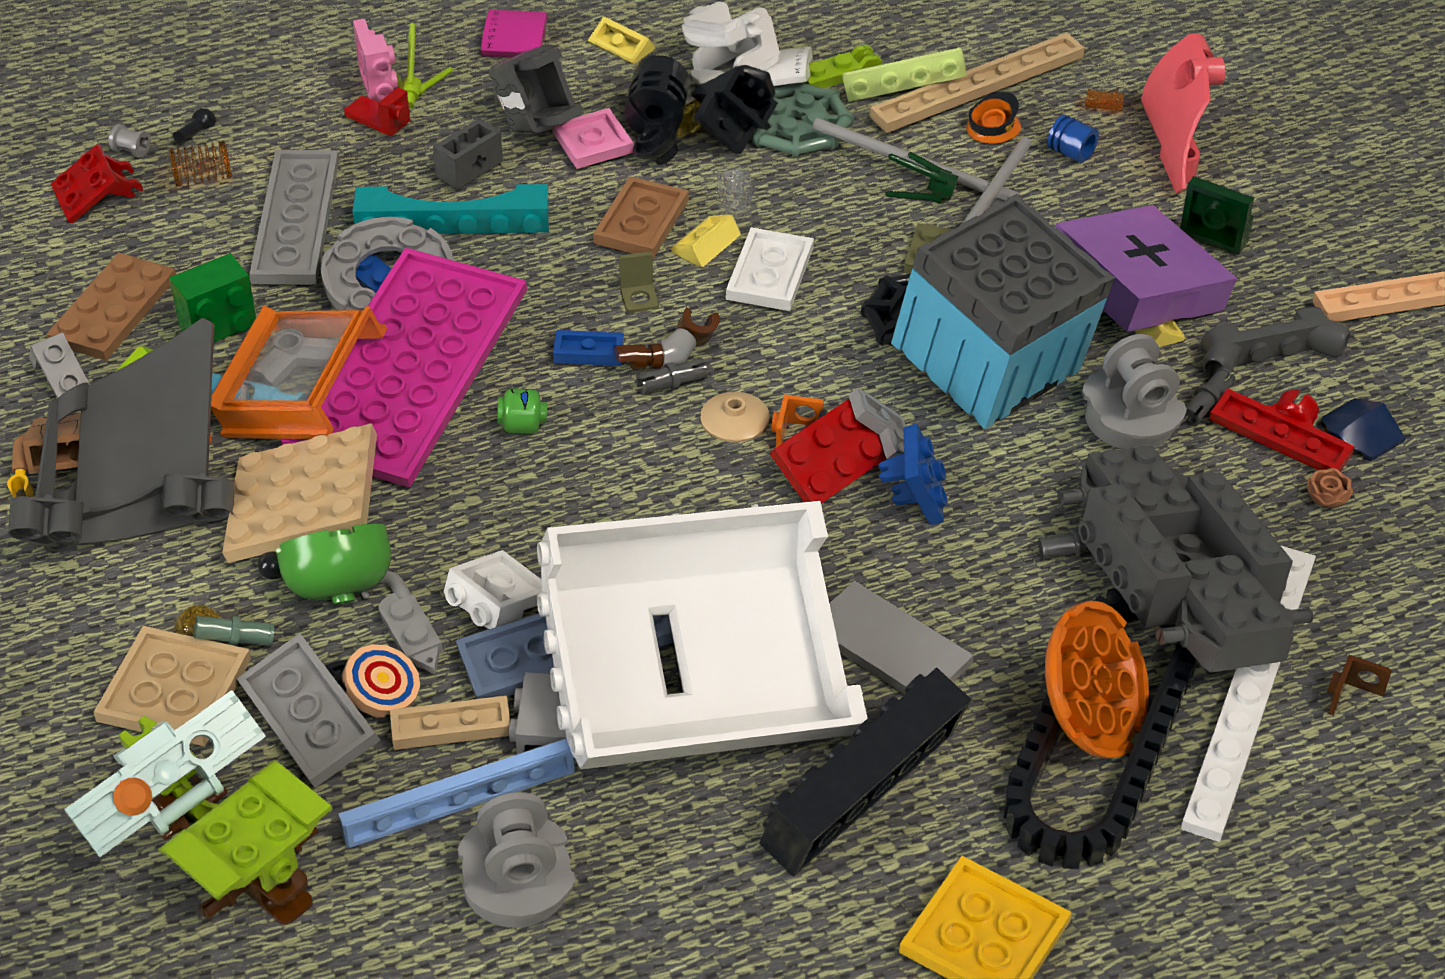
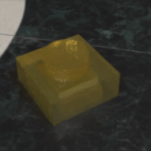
[677,99,702,138]

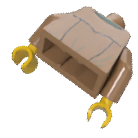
[7,412,81,498]

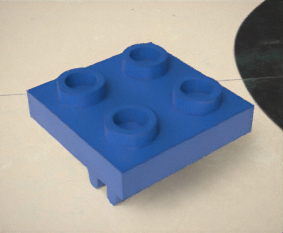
[879,424,948,525]

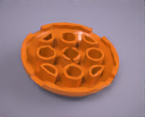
[1045,601,1149,759]

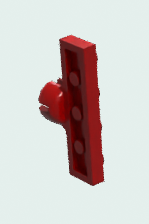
[1210,388,1354,472]

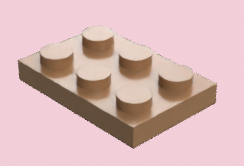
[593,176,689,259]

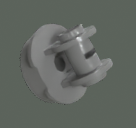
[1082,334,1187,449]
[458,792,575,928]

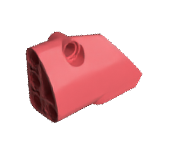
[1141,33,1225,194]

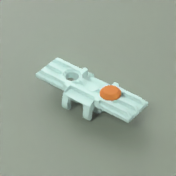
[64,690,266,858]

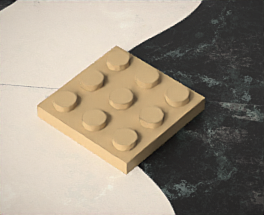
[94,626,251,747]

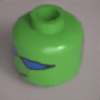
[497,388,547,435]

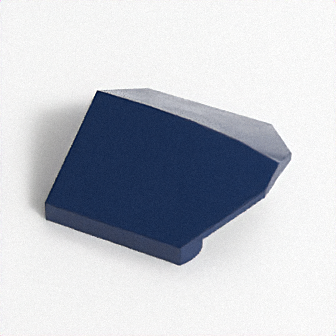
[1321,398,1405,461]

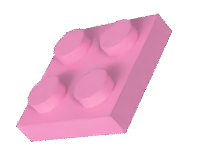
[553,108,634,169]

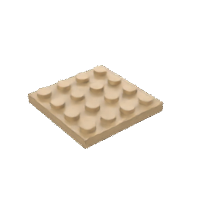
[222,423,377,563]

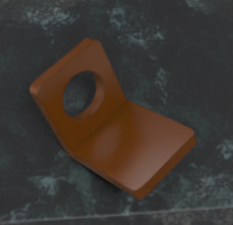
[1327,655,1392,716]

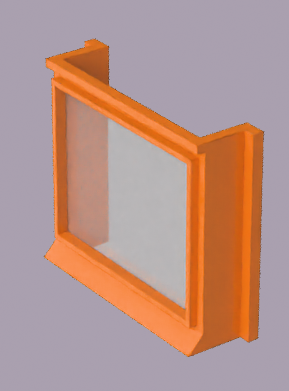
[211,305,387,439]

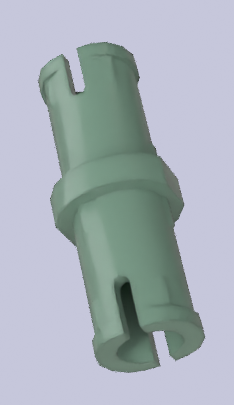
[194,616,274,646]

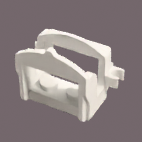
[682,1,780,85]

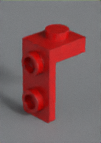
[344,87,410,136]

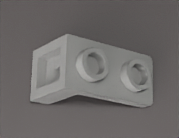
[29,332,90,398]

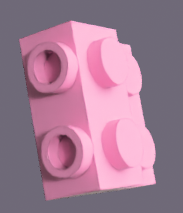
[353,19,398,102]

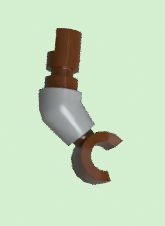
[614,307,720,370]

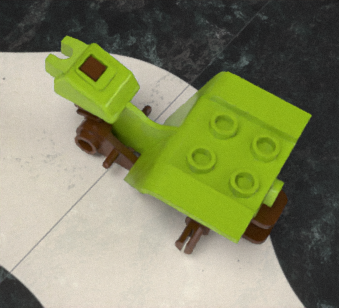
[119,716,332,925]

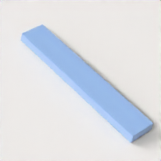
[338,738,575,848]

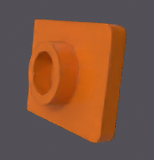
[771,394,824,447]

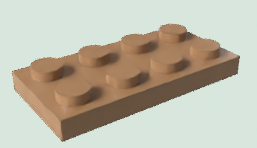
[46,252,176,361]

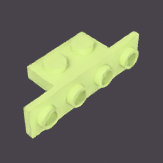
[842,48,967,102]

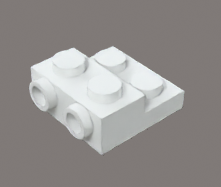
[443,550,541,629]

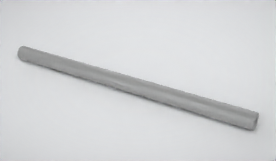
[813,118,1019,201]
[963,137,1031,223]

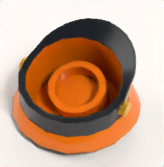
[966,92,1021,144]

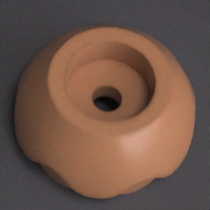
[1307,468,1353,508]

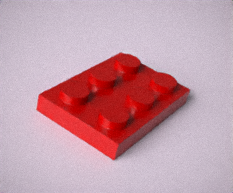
[769,398,886,504]

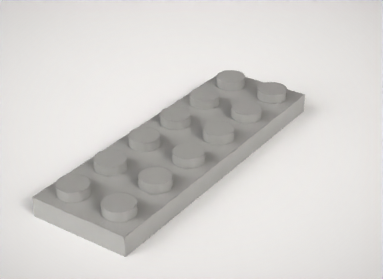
[249,150,339,285]

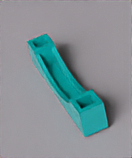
[353,184,549,234]

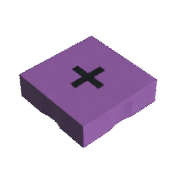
[1055,205,1237,332]

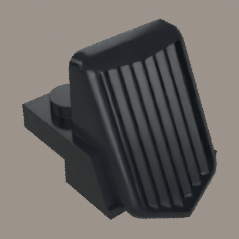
[692,65,778,154]

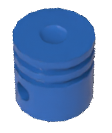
[1047,114,1099,163]

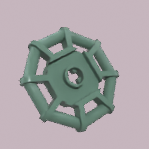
[752,82,854,158]

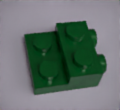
[1180,176,1254,255]

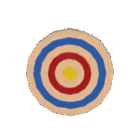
[342,644,420,717]

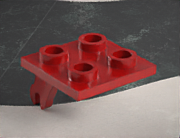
[51,144,143,223]

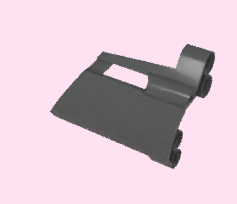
[8,318,235,552]

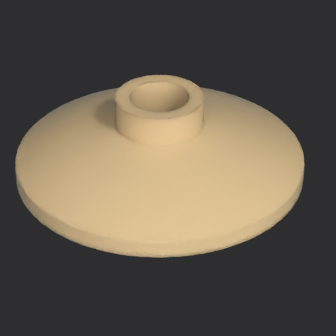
[700,392,770,442]

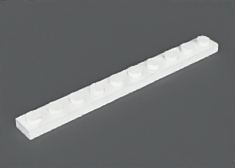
[1181,546,1316,842]

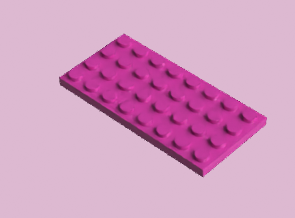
[281,248,527,488]

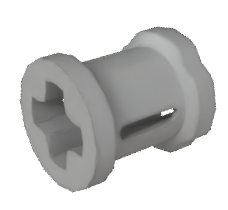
[109,124,151,158]

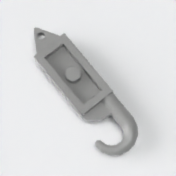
[361,571,443,674]

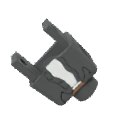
[489,44,584,133]

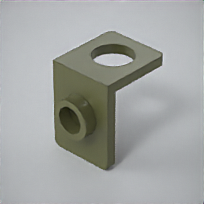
[619,252,659,313]

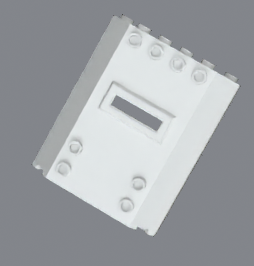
[537,501,868,769]

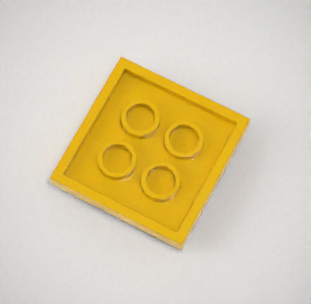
[899,856,1072,979]

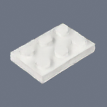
[726,227,814,311]

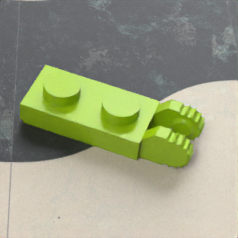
[802,44,883,89]

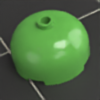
[275,524,391,605]

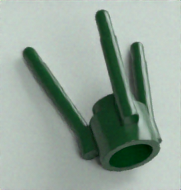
[885,152,959,204]

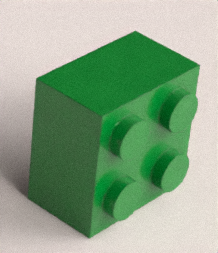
[169,253,256,343]

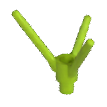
[392,22,453,109]

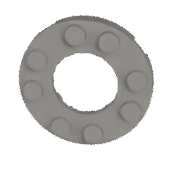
[321,217,454,310]

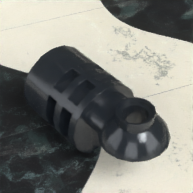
[625,55,690,165]

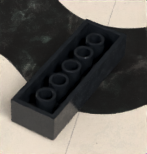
[759,667,971,877]

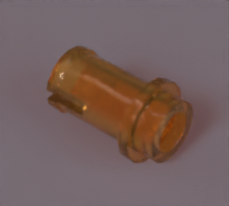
[1085,88,1124,114]

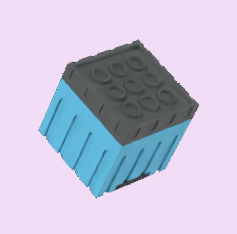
[891,194,1115,429]

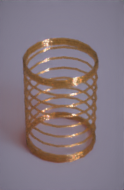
[169,140,232,187]

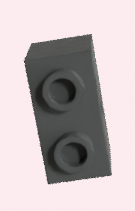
[433,118,503,190]

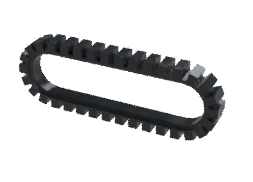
[1003,588,1198,869]

